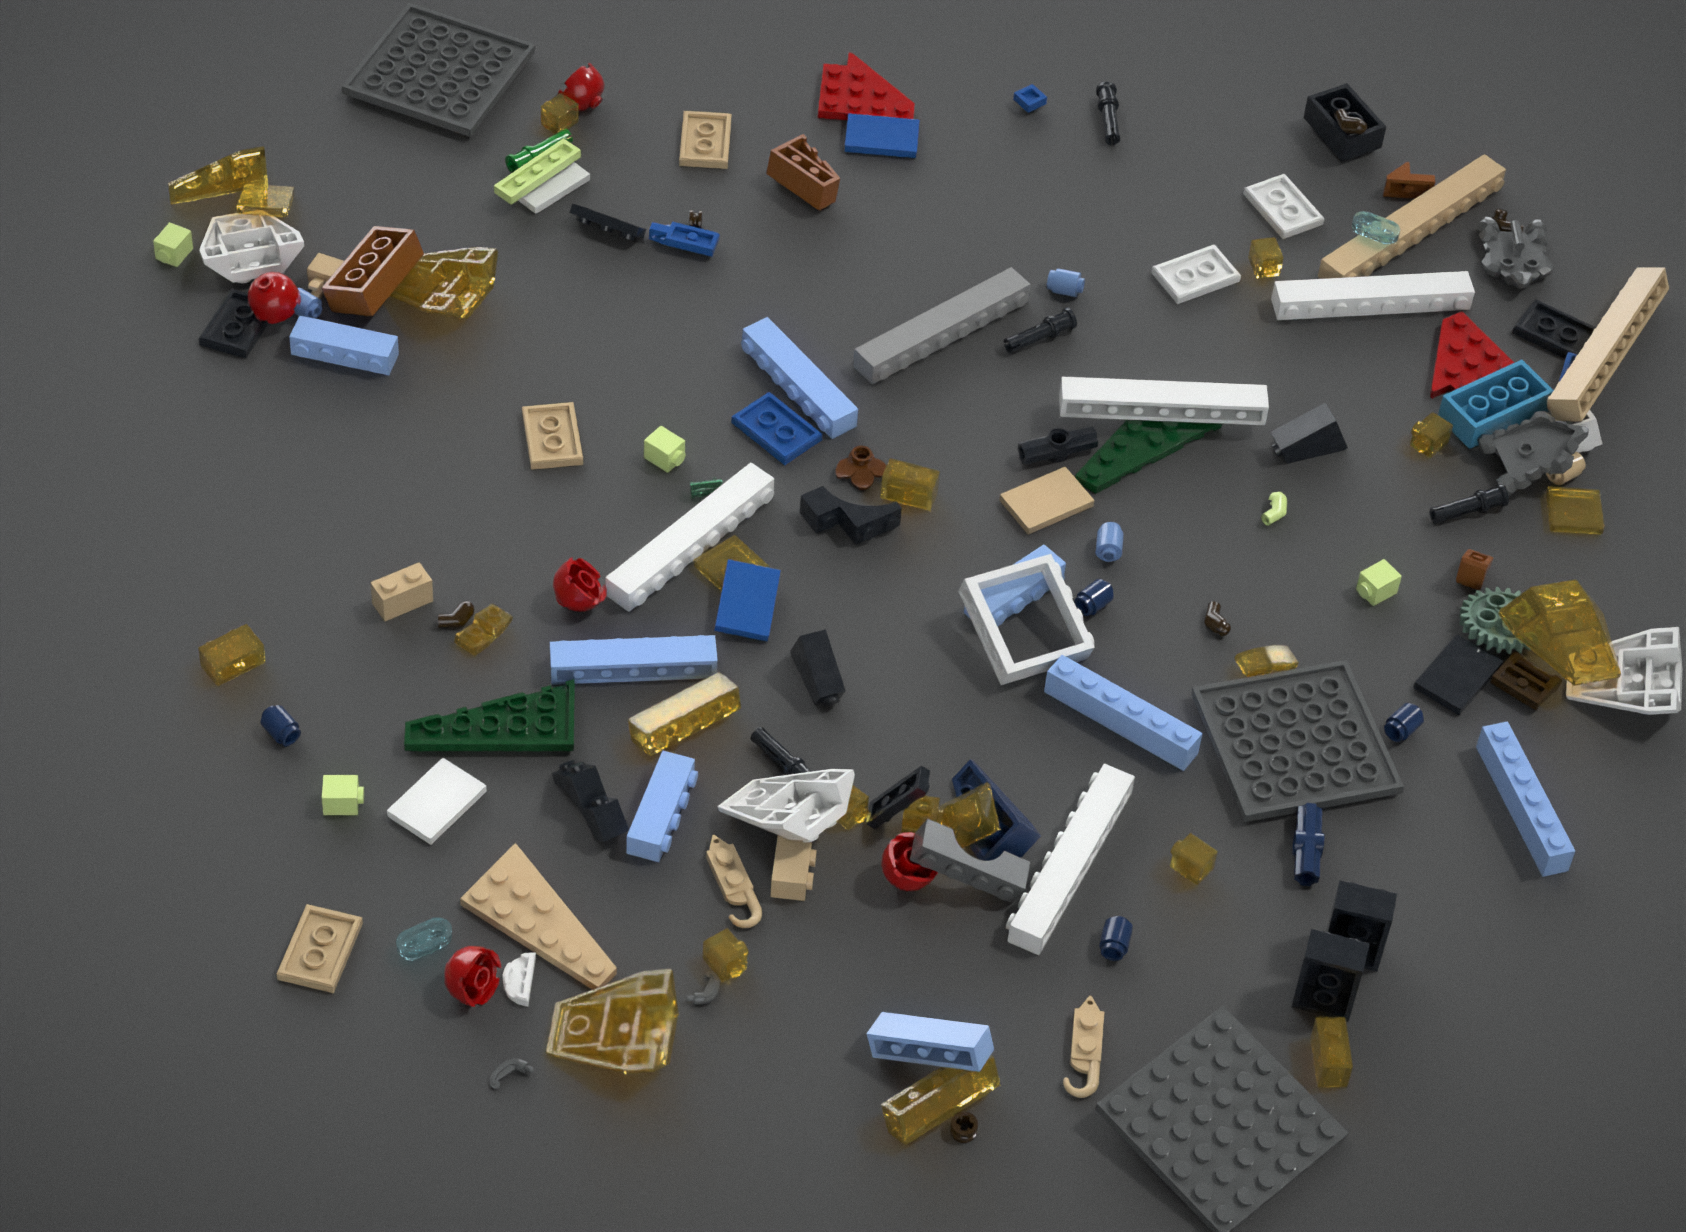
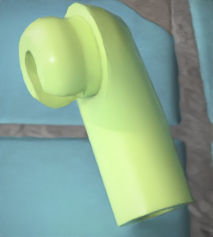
[1261,492,1287,526]

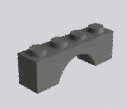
[910,819,1030,903]

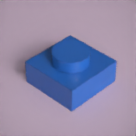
[1013,84,1047,113]

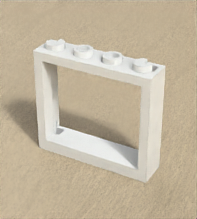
[958,554,1095,685]

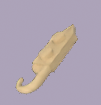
[706,835,762,928]
[1063,996,1104,1098]

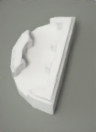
[503,952,536,1007]

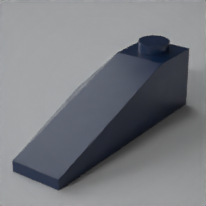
[952,759,1041,861]

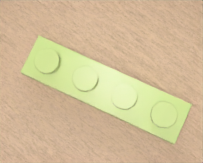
[494,138,581,205]

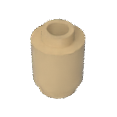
[1546,452,1586,485]

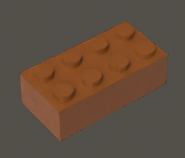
[322,226,424,316]

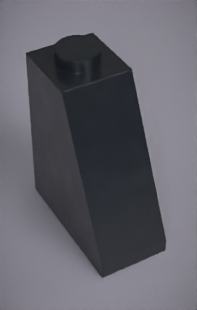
[1270,402,1348,464]
[790,629,846,706]

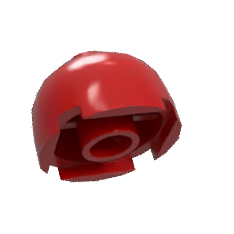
[557,63,605,111]
[248,272,301,324]
[553,557,607,612]
[881,832,938,891]
[444,946,501,1007]

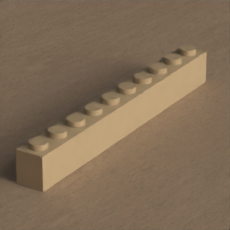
[1318,154,1506,279]
[1547,268,1669,422]

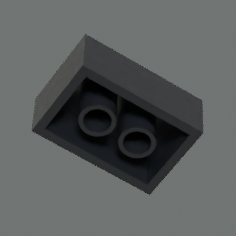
[1303,83,1387,161]
[1326,880,1397,972]
[1291,929,1369,1022]

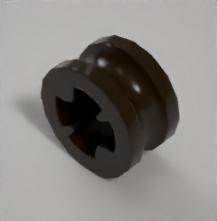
[689,210,702,229]
[950,1112,978,1143]

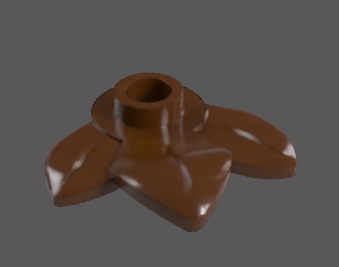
[835,445,888,490]

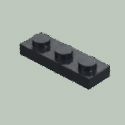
[569,203,647,241]
[866,765,930,829]

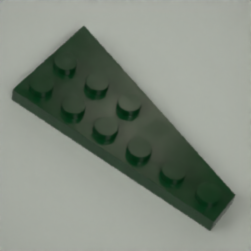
[1075,420,1222,494]
[404,679,575,751]

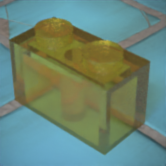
[880,458,940,511]
[198,624,266,686]
[1310,1017,1353,1087]

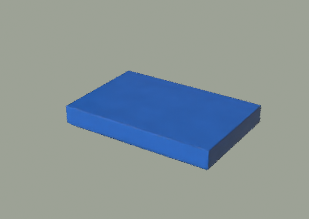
[844,113,920,158]
[731,392,823,465]
[714,559,781,642]

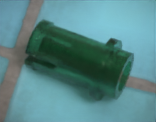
[690,476,723,498]

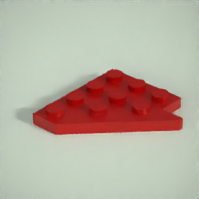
[818,52,915,120]
[1430,311,1514,399]

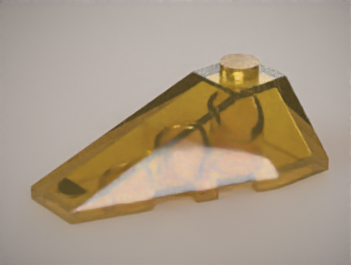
[168,146,268,204]

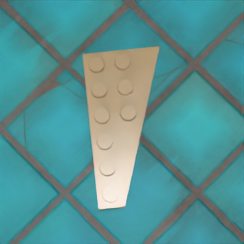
[460,843,617,993]

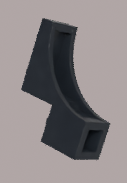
[800,486,902,545]
[551,760,629,842]

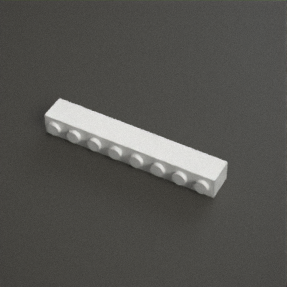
[1271,271,1475,320]
[1059,377,1269,425]
[605,462,774,612]
[1006,764,1135,955]

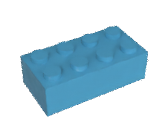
[1438,360,1554,449]

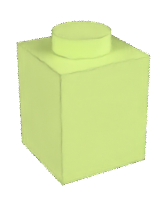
[153,222,193,267]
[644,426,686,473]
[1356,559,1402,606]
[322,775,364,815]

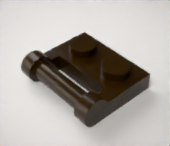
[1490,651,1563,711]

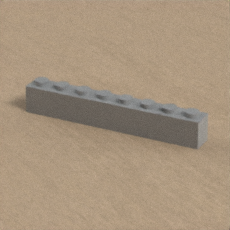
[853,267,1031,384]

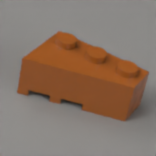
[766,134,840,210]

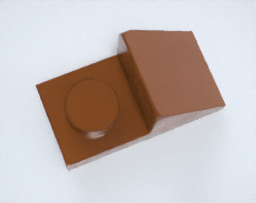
[1383,162,1435,198]
[1456,549,1494,590]

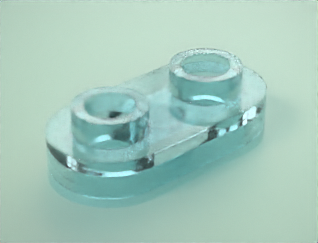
[1352,211,1400,244]
[396,917,452,960]

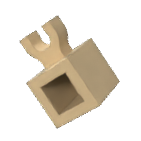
[307,253,344,299]

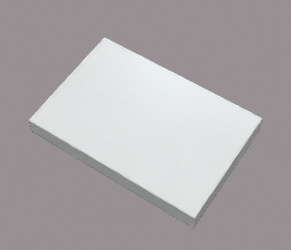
[518,162,590,214]
[1243,174,1325,239]
[1151,244,1241,304]
[387,758,487,845]

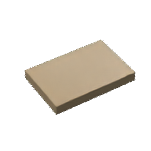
[679,111,732,169]
[522,402,583,470]
[999,467,1094,535]
[277,904,363,993]

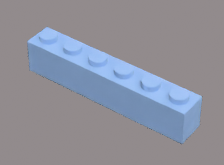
[741,317,858,439]
[550,635,717,685]
[1044,655,1202,771]
[1476,721,1575,877]

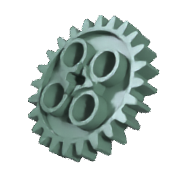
[1459,587,1548,654]

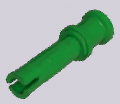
[505,129,573,173]

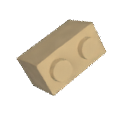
[371,562,433,622]
[771,835,817,901]

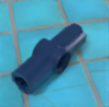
[1292,803,1324,886]

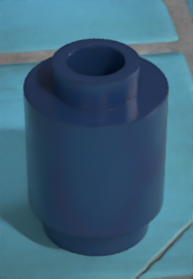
[1074,579,1114,616]
[1384,703,1424,742]
[260,705,301,746]
[1099,916,1133,961]

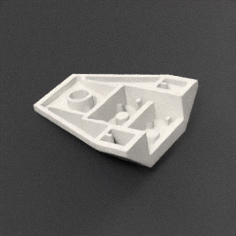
[199,209,304,283]
[1566,627,1682,715]
[717,769,855,843]

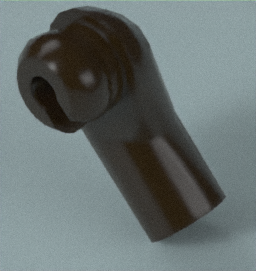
[1334,109,1367,134]
[1492,209,1524,232]
[438,601,475,628]
[1204,601,1231,636]

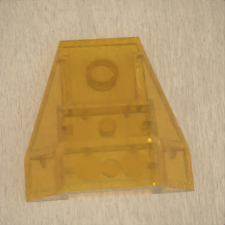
[390,247,498,319]
[1498,579,1621,686]
[546,969,679,1074]

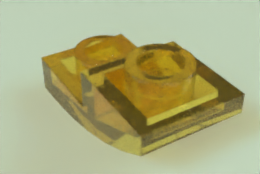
[454,603,513,656]
[1234,645,1299,677]

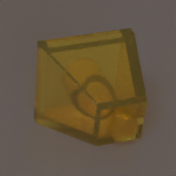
[940,782,1000,848]

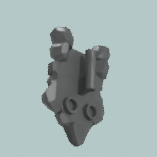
[1477,217,1554,288]
[1477,411,1589,496]

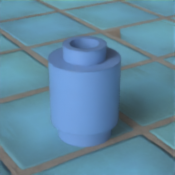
[1047,268,1085,297]
[294,288,322,319]
[1096,522,1124,562]

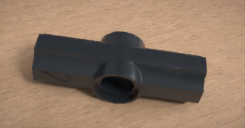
[1017,426,1098,464]

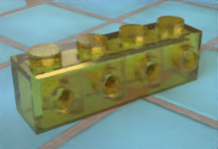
[628,672,741,756]
[881,1055,1001,1145]

